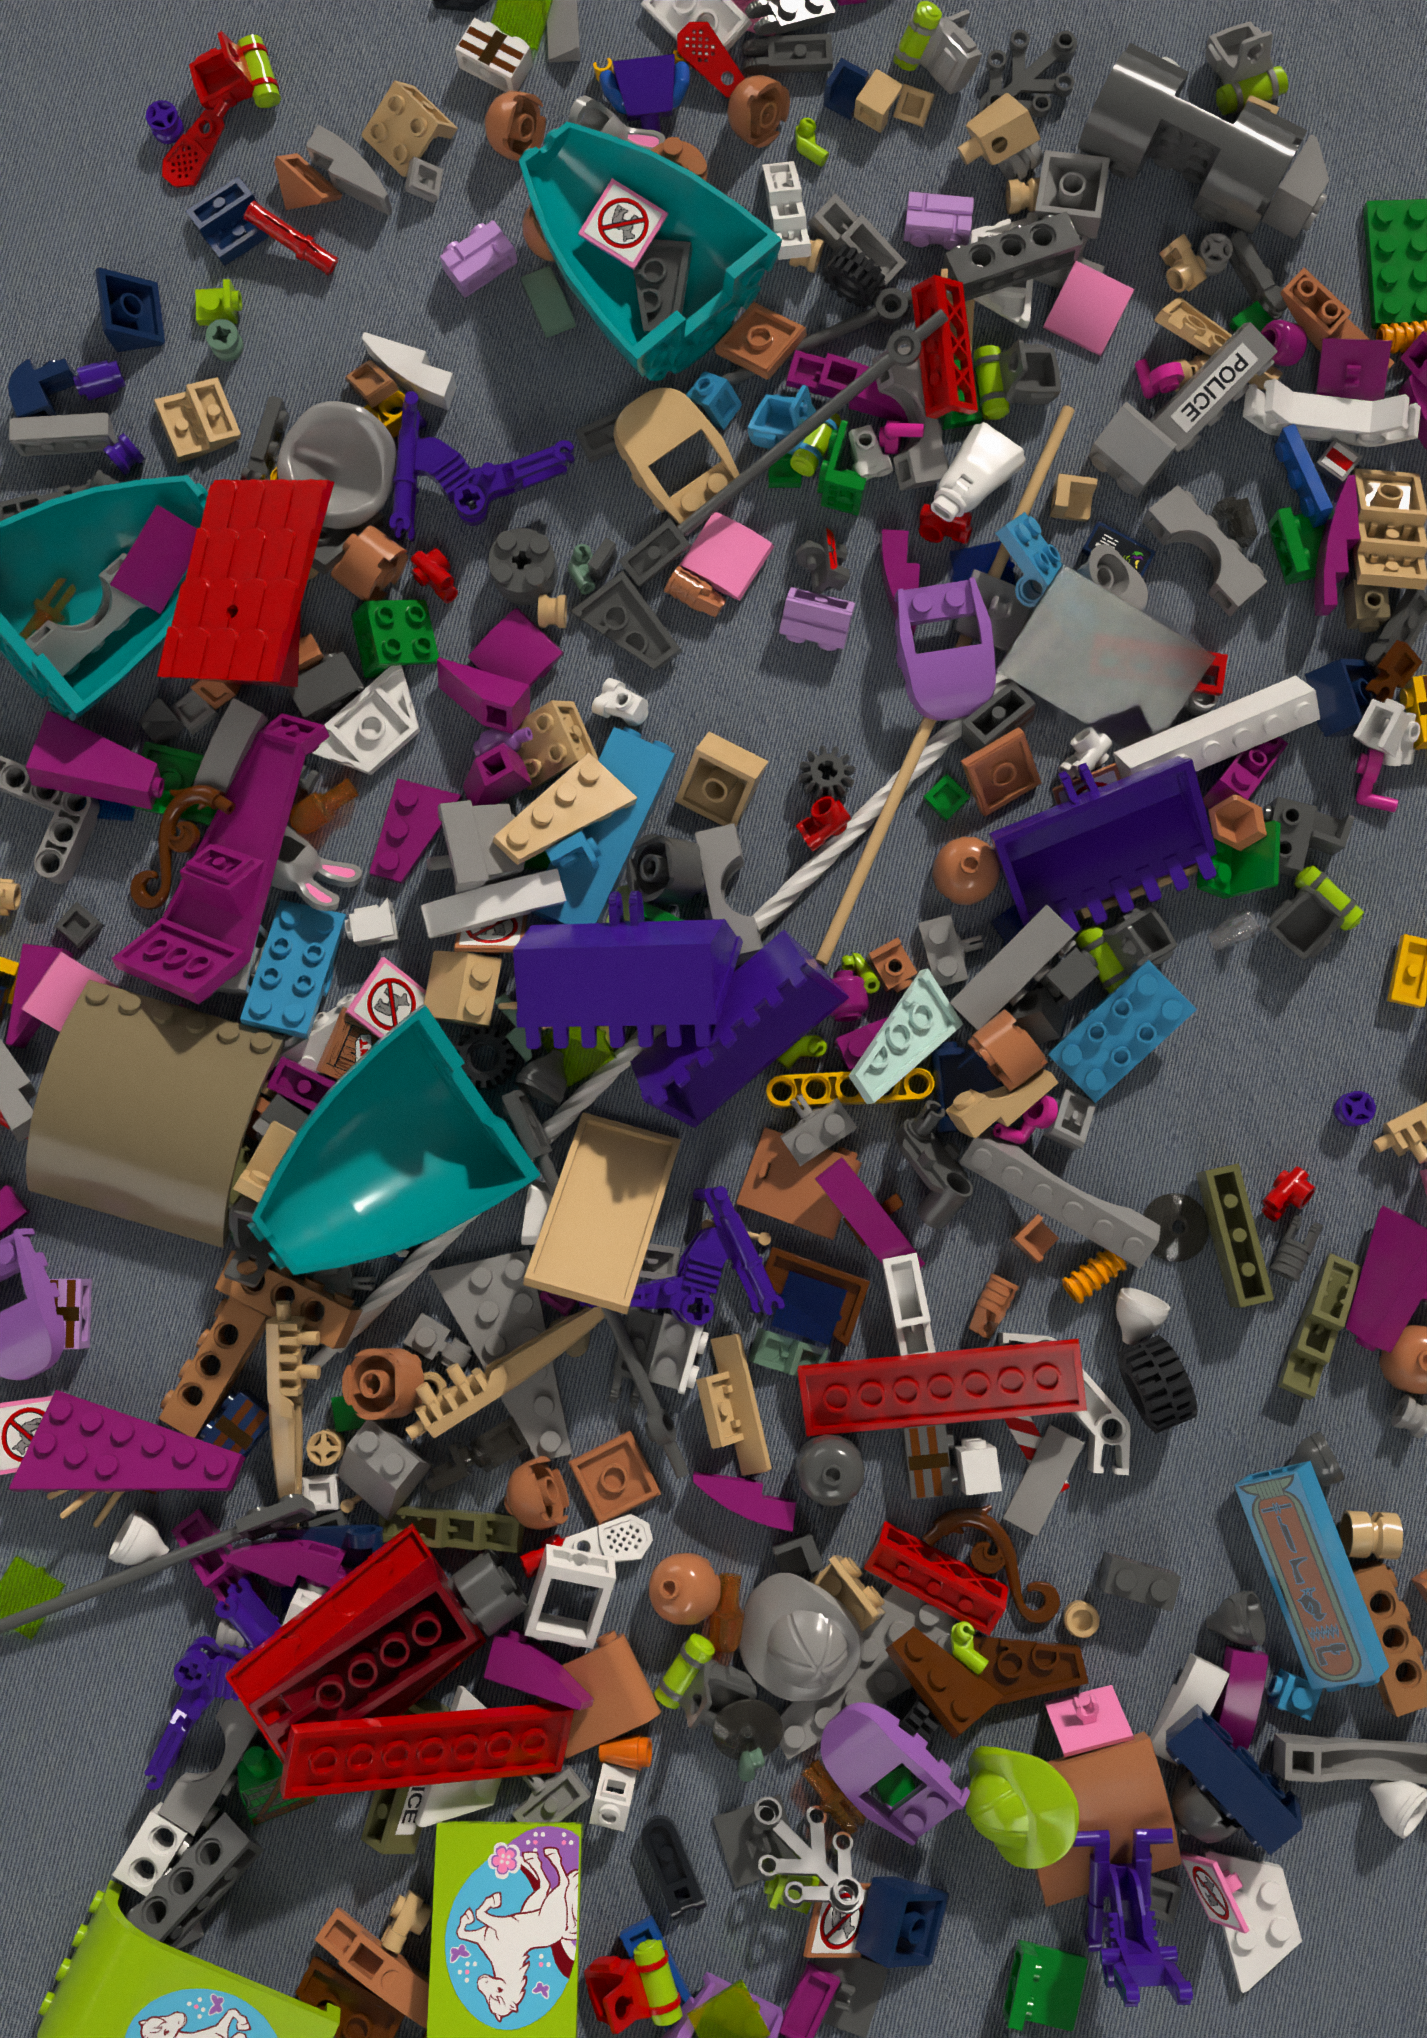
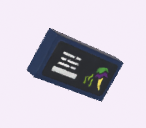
[1081,521,1156,577]

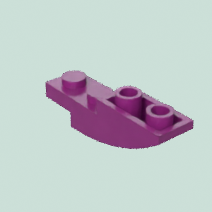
[786,350,908,423]
[226,1538,354,1588]

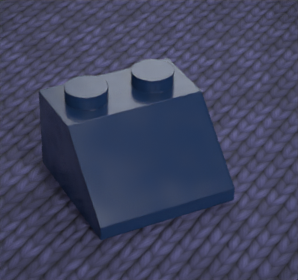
[1305,658,1377,737]
[855,1876,949,1968]

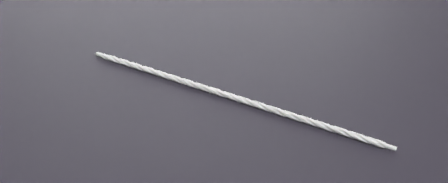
[306,619,1063,1368]

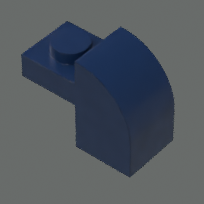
[8,358,76,418]

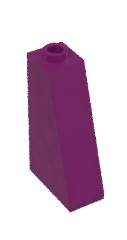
[26,711,164,810]
[1346,1205,1427,1353]

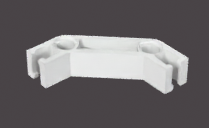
[1243,378,1421,447]
[998,1332,1131,1475]

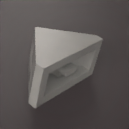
[1043,1088,1096,1150]
[639,1243,680,1280]

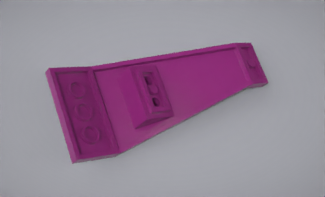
[111,713,330,1004]

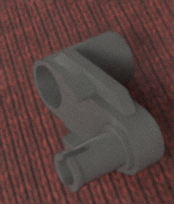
[895,1100,973,1229]

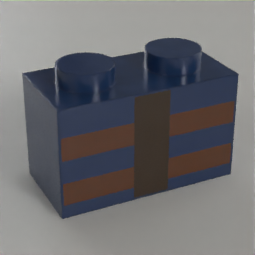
[199,1390,270,1461]

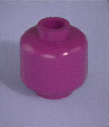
[1260,320,1307,367]
[829,970,869,1022]

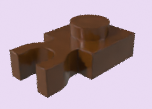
[1365,640,1423,703]

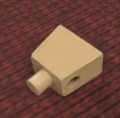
[957,93,1041,165]

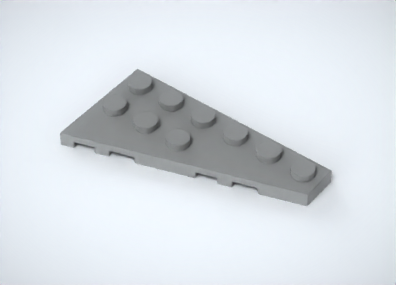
[428,1249,573,1459]
[770,1584,958,1760]

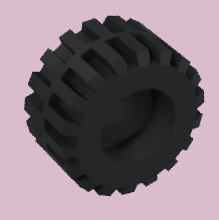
[1118,1335,1197,1433]

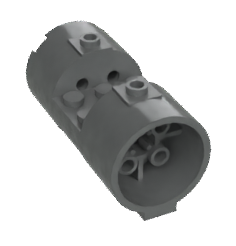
[1078,43,1307,235]

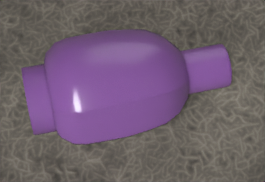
[473,727,533,757]

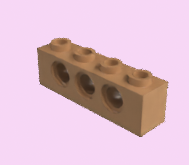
[214,1250,363,1349]
[158,1297,271,1439]
[1352,1560,1427,1717]

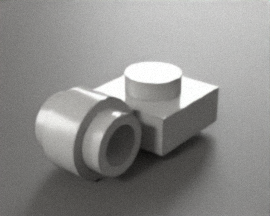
[403,1313,472,1368]

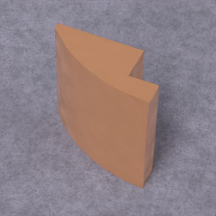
[1034,1731,1181,1907]

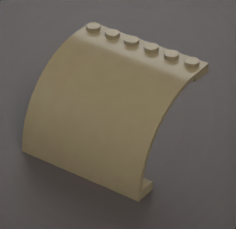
[26,980,285,1248]

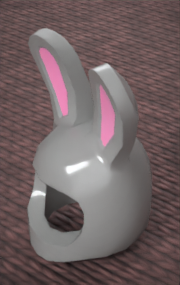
[568,95,666,150]
[271,826,363,911]

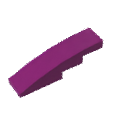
[1315,475,1360,616]
[815,1157,925,1268]

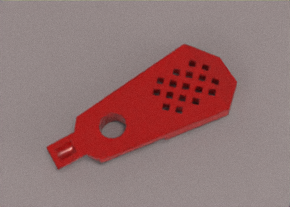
[677,22,745,98]
[162,98,231,188]

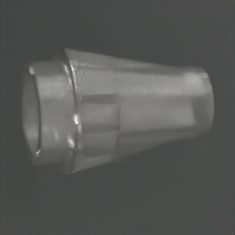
[1207,907,1261,952]

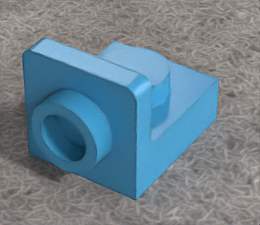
[686,371,743,430]
[545,831,601,870]
[1267,1668,1323,1721]

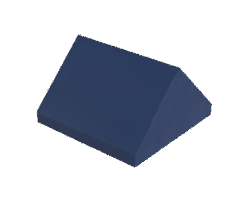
[95,267,165,352]

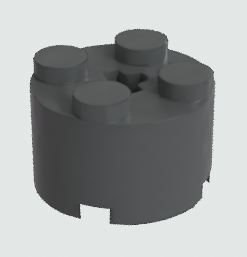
[488,528,558,605]
[626,834,704,907]
[447,1548,529,1636]

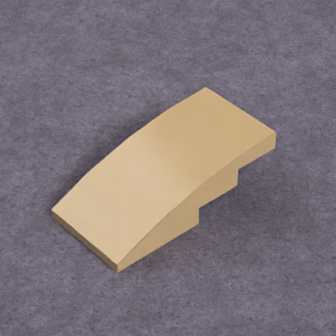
[1352,468,1427,590]

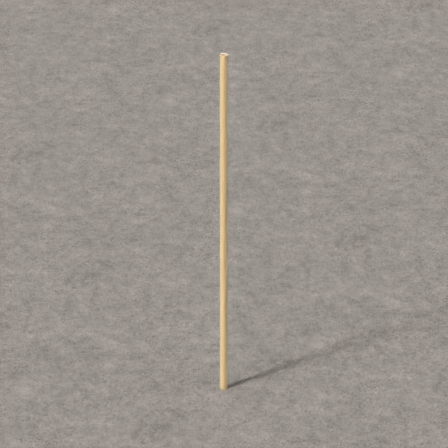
[815,405,1075,966]

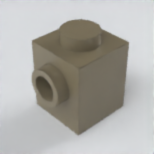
[1343,580,1390,633]

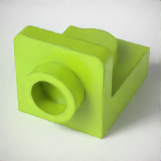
[195,279,243,326]
[763,1871,820,1915]

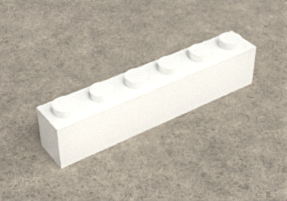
[1113,676,1320,779]

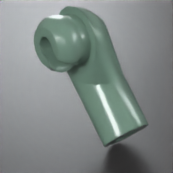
[568,544,595,595]
[737,1747,765,1782]

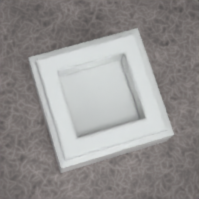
[302,1473,340,1512]

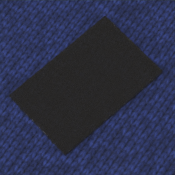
[996,564,1216,747]

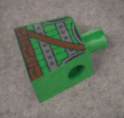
[237,1746,318,1826]

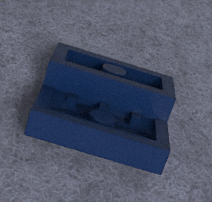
[185,176,270,266]

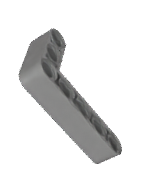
[0,756,101,884]

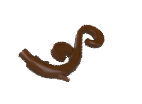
[130,785,236,910]
[922,1505,1060,1624]

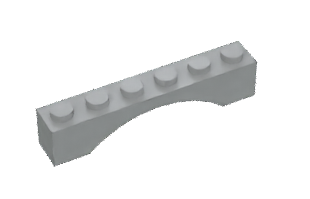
[959,1126,1160,1269]
[1273,1733,1427,1784]

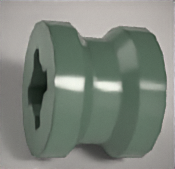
[205,319,244,362]

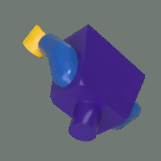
[593,50,691,133]

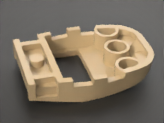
[613,388,740,526]

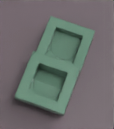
[520,266,576,338]
[494,993,535,1063]
[748,1328,829,1377]

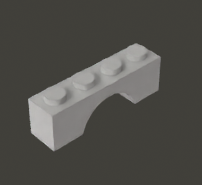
[872,347,949,491]
[1142,485,1268,617]
[25,553,146,676]
[695,823,763,966]
[158,1698,260,1836]

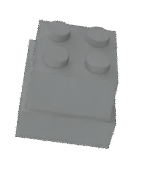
[427,800,525,894]

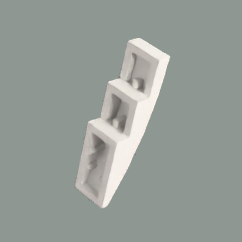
[762,161,811,260]
[420,868,566,939]

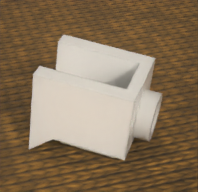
[1353,698,1411,757]
[345,898,399,947]
[589,1763,637,1832]

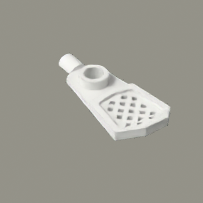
[561,1514,653,1562]

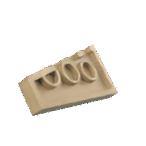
[1154,296,1283,390]
[493,752,637,865]

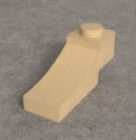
[945,1069,1058,1139]

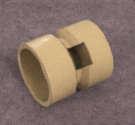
[1340,1510,1403,1560]

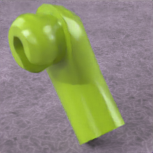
[795,118,829,167]
[841,952,880,993]
[776,1035,827,1069]
[950,1621,989,1676]

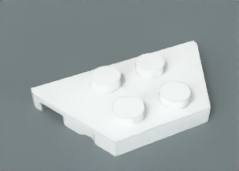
[969,211,1038,329]
[312,665,420,775]
[415,1685,502,1827]
[1202,1848,1302,1993]

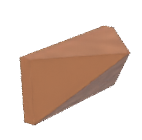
[274,153,343,210]

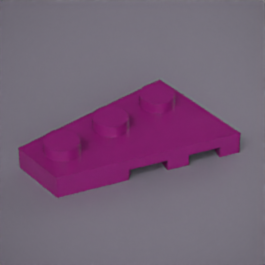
[369,778,463,884]

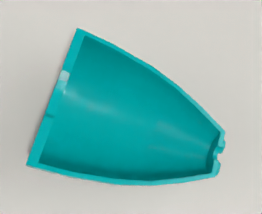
[519,121,782,381]
[0,475,208,721]
[247,1005,541,1275]

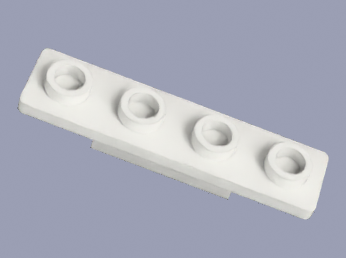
[274,993,358,1074]

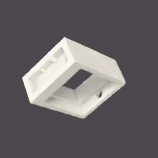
[524,1544,616,1649]

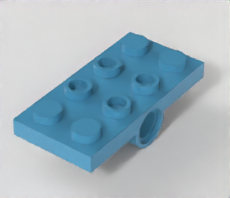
[995,512,1101,644]
[240,900,347,1039]
[1048,959,1197,1103]

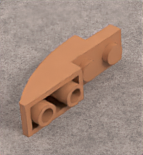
[1280,268,1395,369]
[314,1907,429,2029]

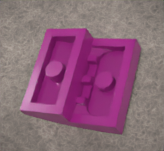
[468,608,564,688]

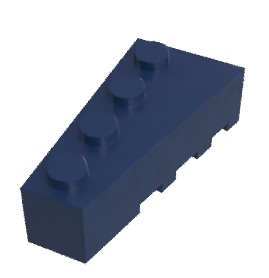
[1165,1704,1303,1856]

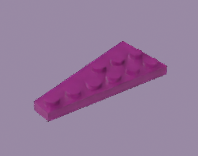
[9,1390,245,1492]

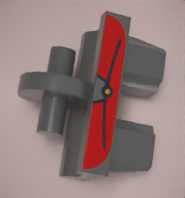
[796,527,850,594]

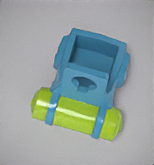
[747,385,841,477]

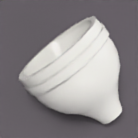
[1115,1287,1170,1346]
[108,1510,169,1566]
[1370,1780,1427,1839]

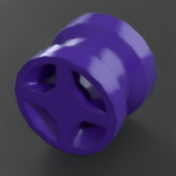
[145,100,184,144]
[103,433,146,476]
[1334,1091,1376,1127]

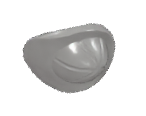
[277,401,397,529]
[738,1573,864,1702]

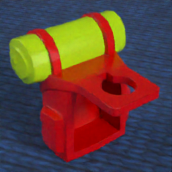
[189,31,281,110]
[584,1939,683,2034]

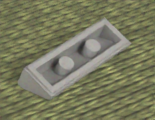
[546,0,581,63]
[9,413,117,456]
[1002,1424,1084,1537]

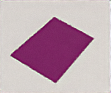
[110,505,197,614]

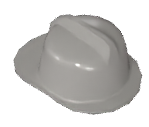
[1077,544,1148,615]

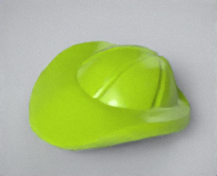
[966,1746,1079,1869]

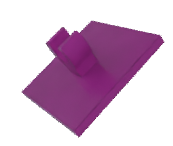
[1316,338,1392,401]

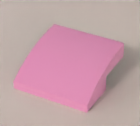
[1043,261,1135,356]
[680,512,774,601]
[22,951,119,1032]

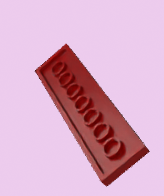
[797,1339,1087,1436]
[279,1703,574,1799]

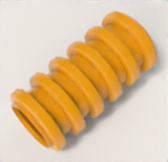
[1376,320,1427,354]
[1062,1248,1127,1304]

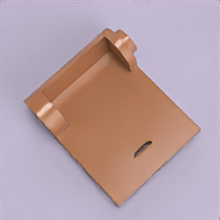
[736,1127,862,1240]
[537,1630,662,1759]

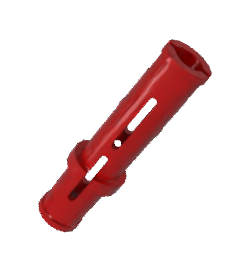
[244,201,339,276]

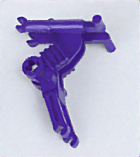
[389,391,575,542]
[578,1186,785,1325]
[144,1575,282,1790]
[1072,1828,1193,2007]

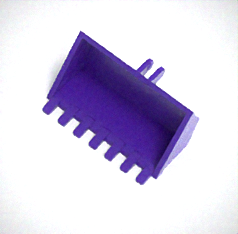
[989,756,1217,933]
[513,891,743,1049]
[630,929,849,1128]

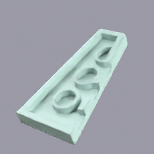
[849,968,963,1104]

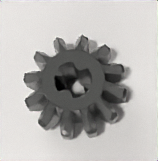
[798,745,855,801]

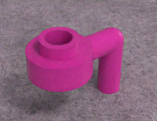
[1134,359,1185,399]
[879,420,924,454]
[1355,748,1398,813]
[993,1094,1058,1145]

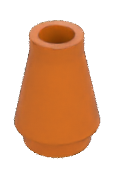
[599,1733,652,1771]

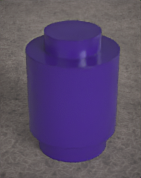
[73,359,126,401]

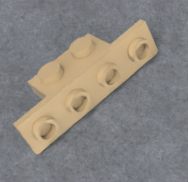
[696,1333,772,1476]

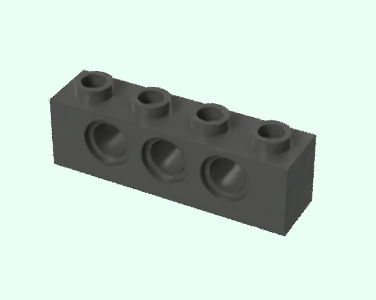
[942,211,1082,301]
[126,1812,264,1948]

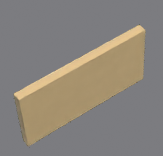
[523,1112,681,1314]

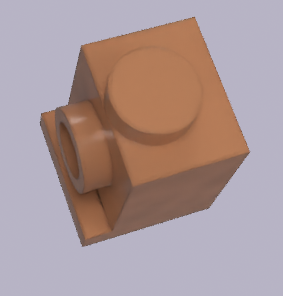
[866,937,918,994]

